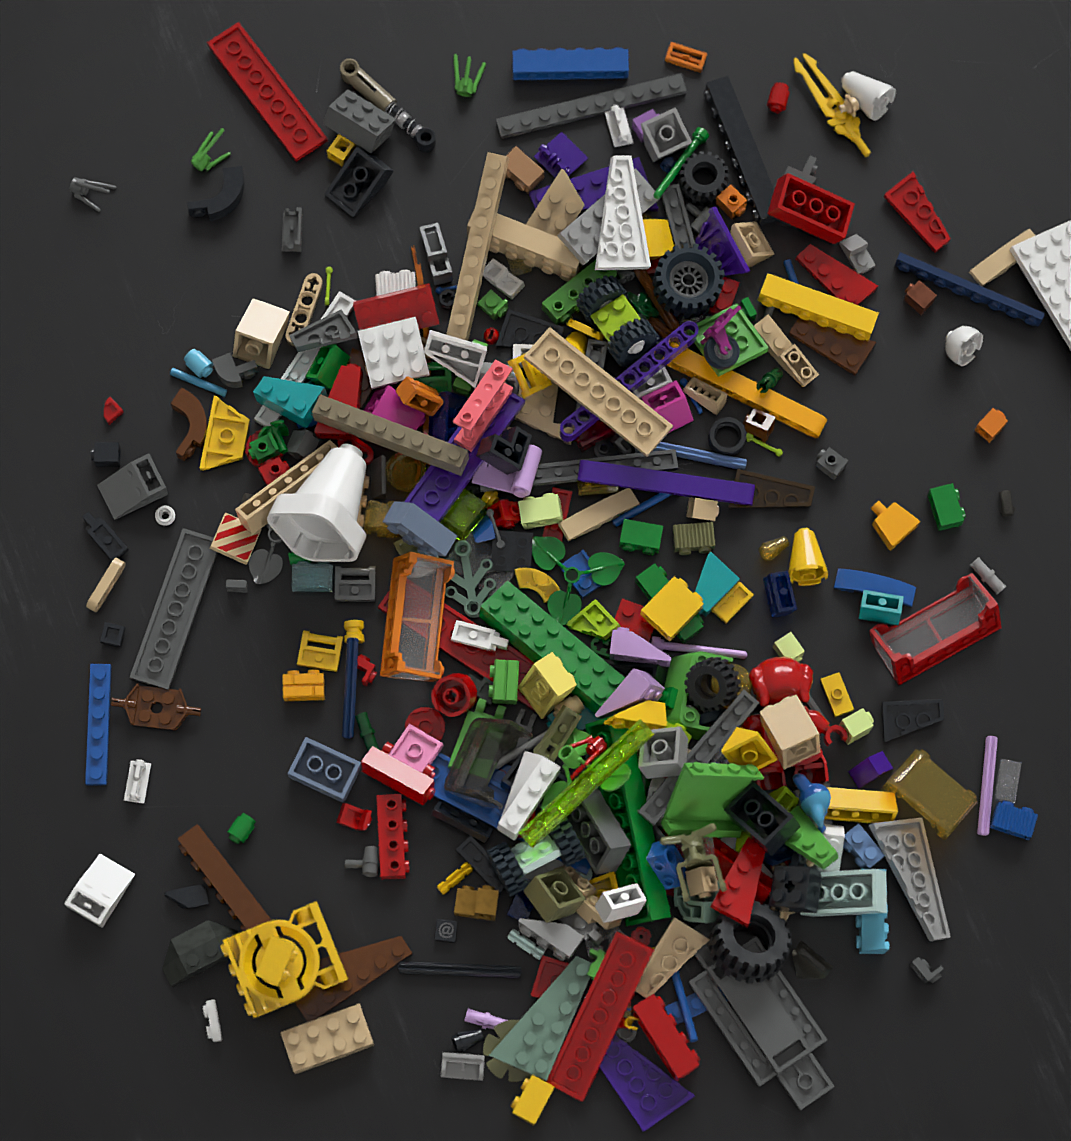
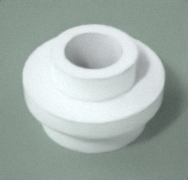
[155,506,175,526]

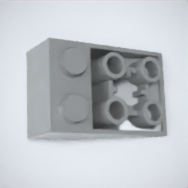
[518,918,584,962]

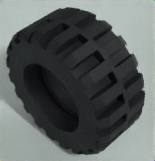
[708,901,792,984]

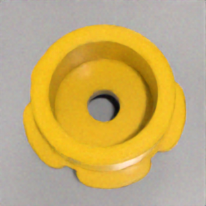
[481,491,499,508]

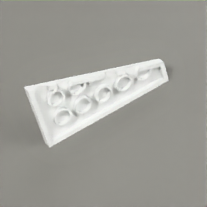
[595,156,651,270]

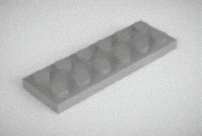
[557,168,661,265]

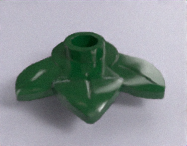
[627,291,659,320]

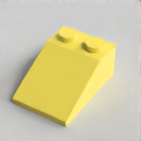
[518,652,577,719]

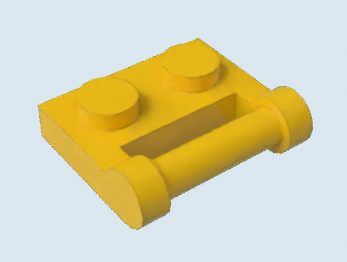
[507,353,552,398]
[297,630,344,672]

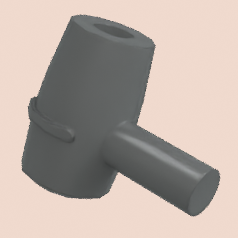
[685,203,710,235]
[345,846,380,877]

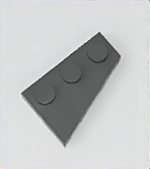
[289,309,358,352]

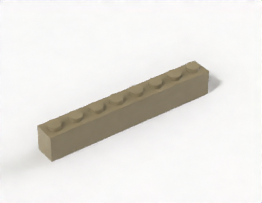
[312,394,469,476]

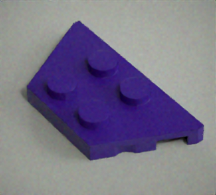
[695,207,750,275]

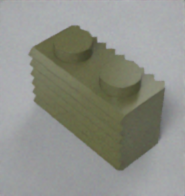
[672,522,715,555]

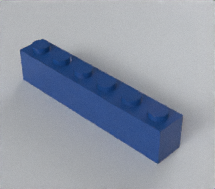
[513,47,629,80]

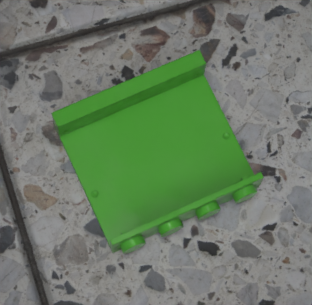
[661,762,764,838]

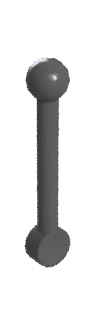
[486,509,505,549]

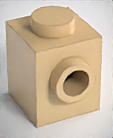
[686,497,719,521]
[685,866,719,899]

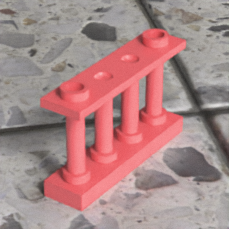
[453,359,513,452]

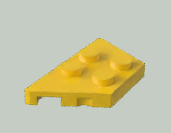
[200,396,250,471]

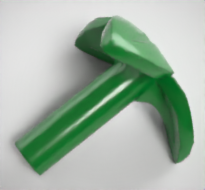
[258,420,289,454]

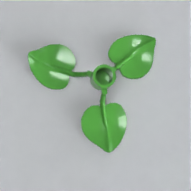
[541,728,631,812]

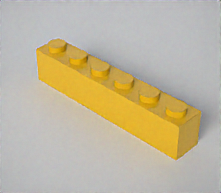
[758,273,879,341]

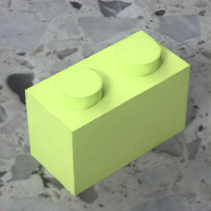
[518,493,563,529]
[839,708,874,745]

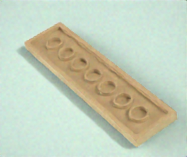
[524,327,673,457]

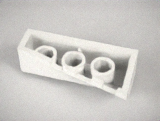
[497,751,561,841]

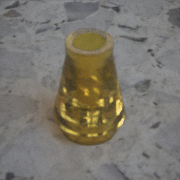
[759,536,789,561]

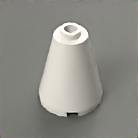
[841,71,896,120]

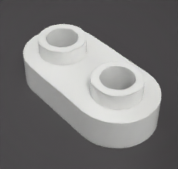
[203,999,222,1042]

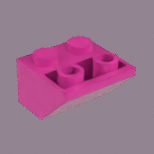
[641,380,694,433]

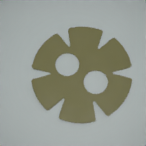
[483,1020,532,1082]

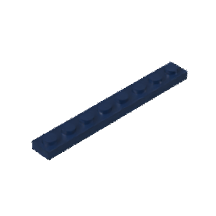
[894,252,1045,326]

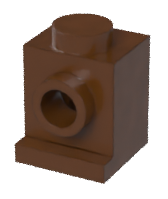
[743,408,776,443]

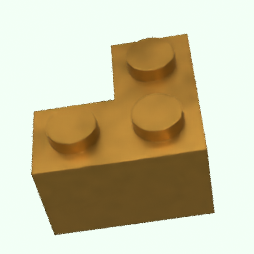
[454,885,499,921]

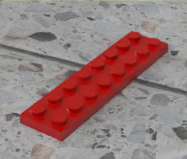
[207,22,328,162]
[546,931,655,1102]

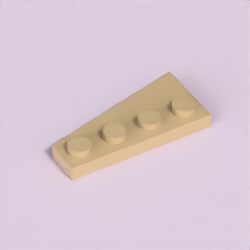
[636,917,710,998]

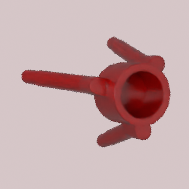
[560,735,607,780]

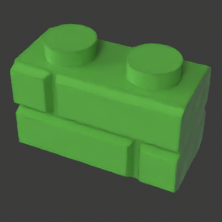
[489,659,519,705]

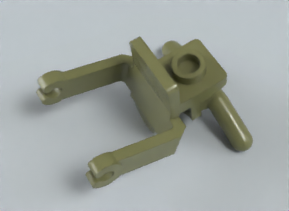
[660,824,727,902]

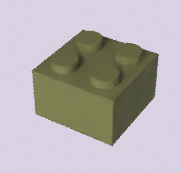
[523,867,586,923]

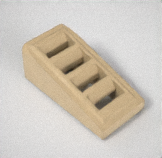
[683,377,727,415]

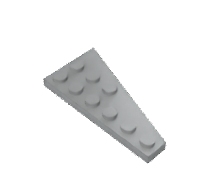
[869,818,950,941]

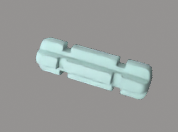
[507,929,545,960]

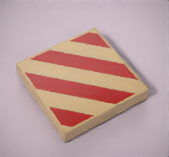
[209,512,262,565]

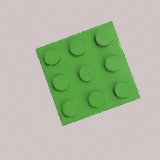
[687,304,769,377]

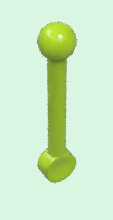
[325,266,333,305]
[746,433,783,456]

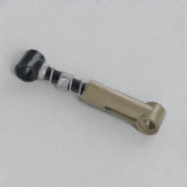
[340,58,436,153]

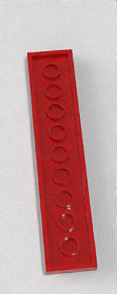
[378,579,547,718]

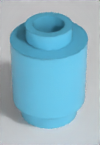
[184,349,213,378]

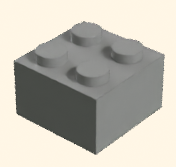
[638,727,688,779]

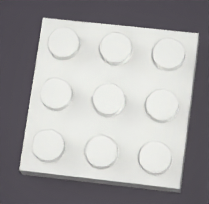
[358,317,430,389]

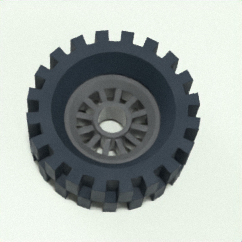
[652,243,725,318]

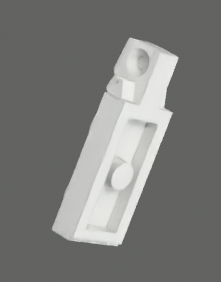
[451,620,509,651]

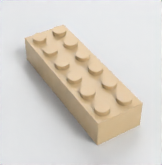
[467,209,582,281]

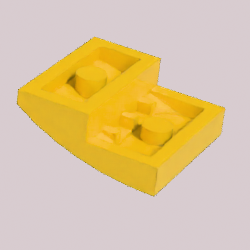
[643,219,674,260]

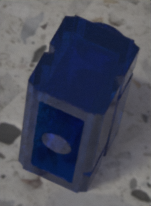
[763,571,797,617]

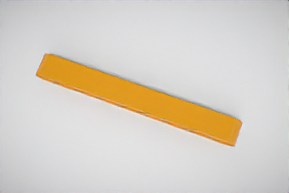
[662,342,827,438]

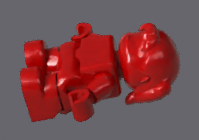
[725,657,848,791]

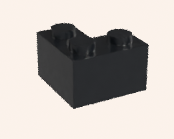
[476,426,532,475]

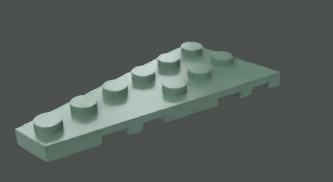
[489,956,592,1081]

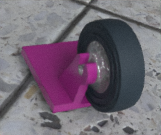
[700,305,741,370]

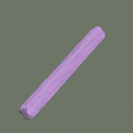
[977,736,998,836]

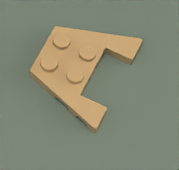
[515,378,573,445]

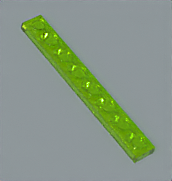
[519,719,655,848]

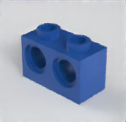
[646,841,687,890]

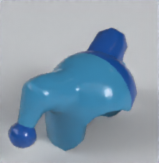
[792,773,831,833]

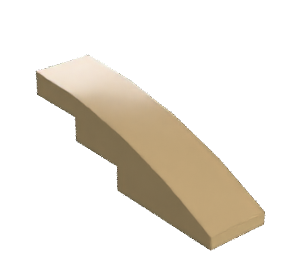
[969,229,1035,286]
[558,488,639,541]

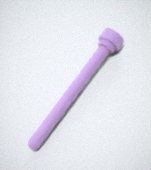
[651,636,747,659]

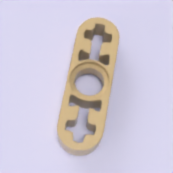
[86,558,126,612]

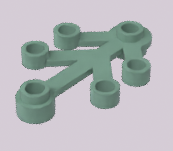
[445,540,497,618]

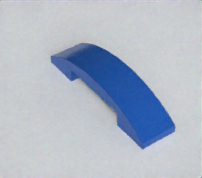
[834,568,916,607]

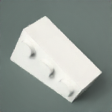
[424,330,487,388]

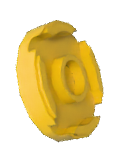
[567,319,604,341]

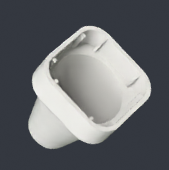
[267,444,366,562]

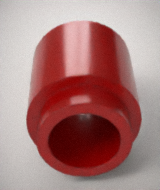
[767,82,790,113]

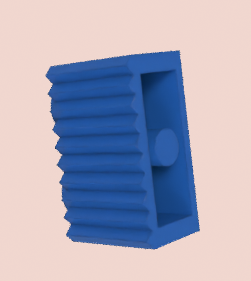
[989,801,1038,840]

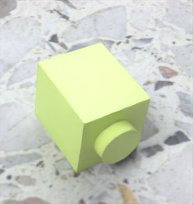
[773,632,805,662]

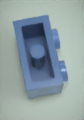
[843,823,884,869]

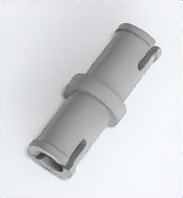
[970,557,1006,595]

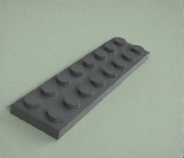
[130,528,218,690]

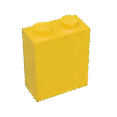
[640,576,704,642]

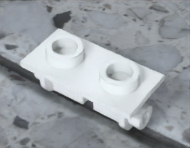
[605,105,633,148]
[124,760,151,804]

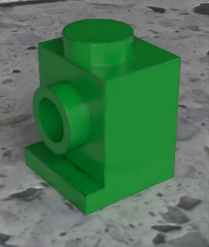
[248,431,280,464]

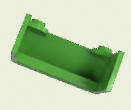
[664,651,733,740]

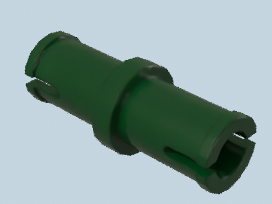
[756,367,783,393]
[355,712,380,753]

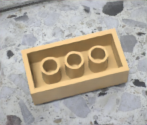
[280,1004,374,1074]

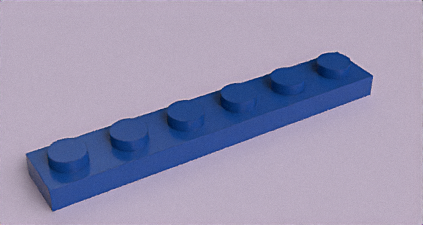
[86,664,112,785]

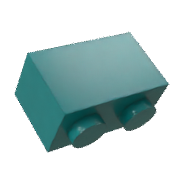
[859,590,904,625]

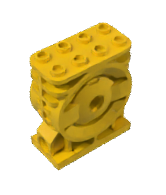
[220,901,348,1018]

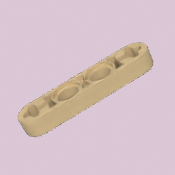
[286,273,323,346]

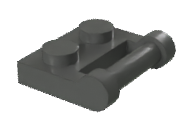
[335,566,376,602]

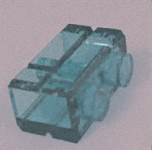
[292,561,334,592]

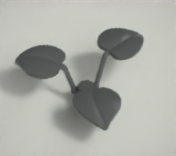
[241,493,283,584]

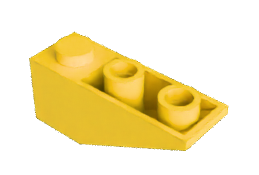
[604,700,667,731]

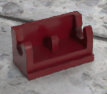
[574,420,616,453]

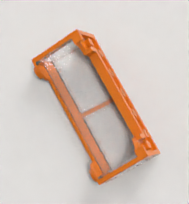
[380,551,455,682]

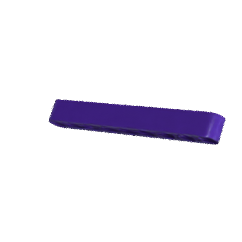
[559,321,699,442]
[577,460,755,505]

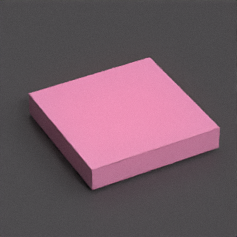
[389,724,444,773]

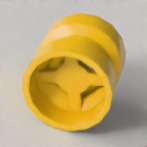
[344,620,365,644]

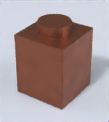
[904,280,937,315]

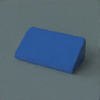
[471,515,495,543]

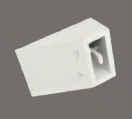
[65,854,135,928]

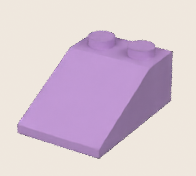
[610,627,671,667]
[595,668,665,719]

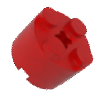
[431,673,477,717]

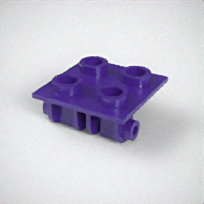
[534,132,588,178]

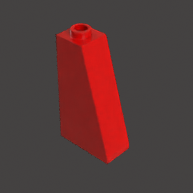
[315,364,363,441]

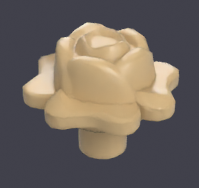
[839,94,859,117]

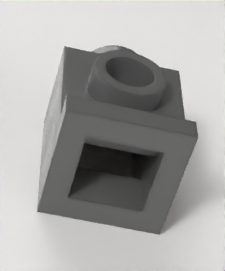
[816,447,849,480]

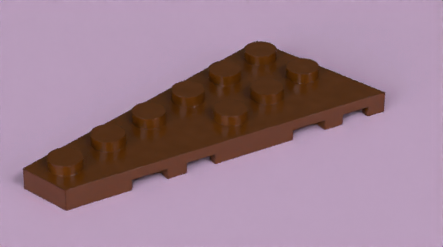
[295,936,413,1022]

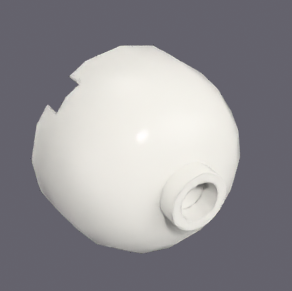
[945,326,983,366]

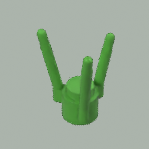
[454,54,486,97]
[191,128,231,172]

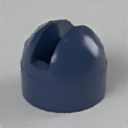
[660,157,677,173]

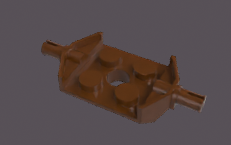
[111,684,201,730]

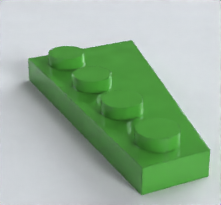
[784,806,839,870]

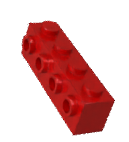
[377,794,410,880]

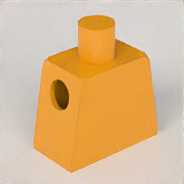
[871,501,920,551]

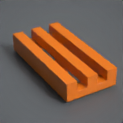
[665,42,707,73]

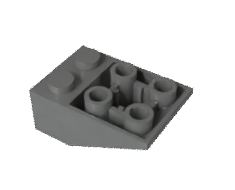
[97,454,168,520]

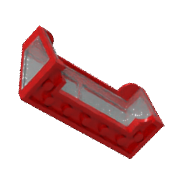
[869,573,1002,685]

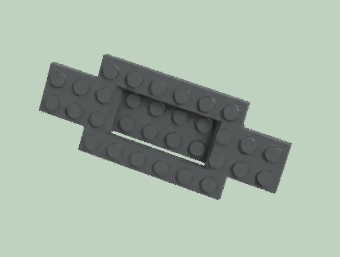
[688,921,835,1111]

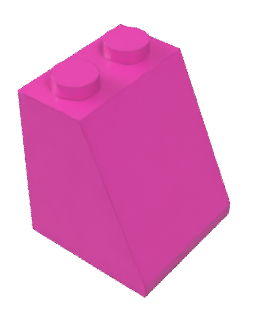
[363,385,426,430]

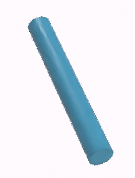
[170,368,227,397]

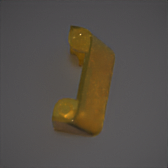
[883,749,978,841]

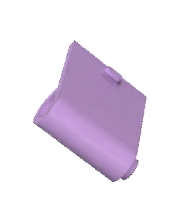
[472,444,542,498]

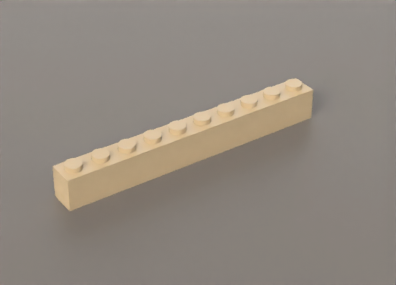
[446,152,509,341]

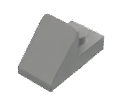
[839,234,876,275]

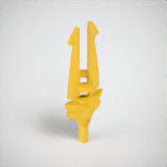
[793,53,871,157]

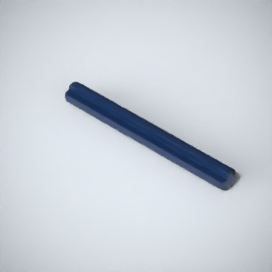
[342,637,359,738]

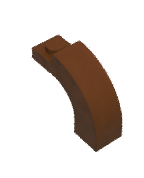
[171,387,208,461]

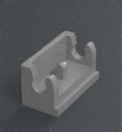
[441,1052,485,1081]

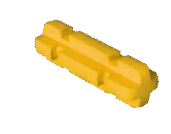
[437,862,473,895]

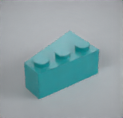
[253,376,328,429]

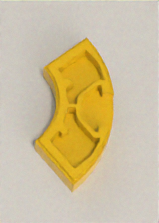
[514,568,560,603]

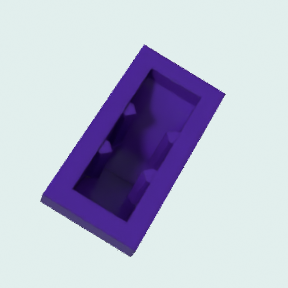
[848,751,893,789]

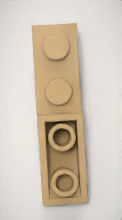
[754,314,819,387]
[554,865,622,930]

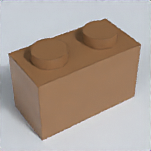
[505,146,544,194]

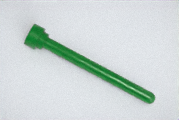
[653,127,709,199]

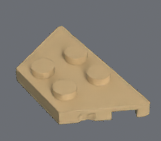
[526,169,584,237]

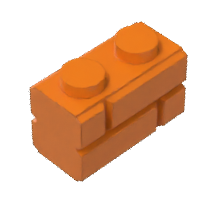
[396,376,444,416]

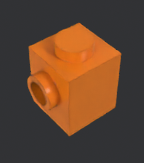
[715,184,747,220]

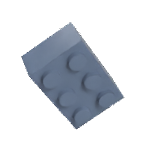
[382,501,457,557]
[288,737,362,803]

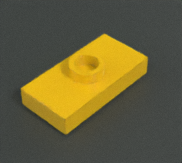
[711,581,754,624]
[820,672,854,717]

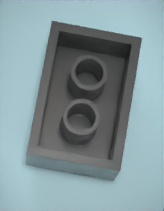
[323,90,396,153]

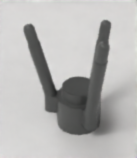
[70,177,116,212]

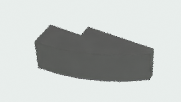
[419,223,453,286]

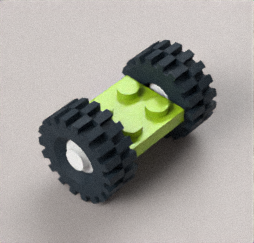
[576,276,660,368]

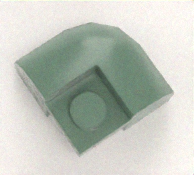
[674,879,721,923]

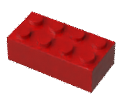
[767,173,855,244]
[353,283,439,331]
[631,994,700,1081]

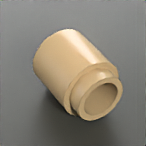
[553,695,584,717]

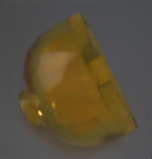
[385,452,426,492]

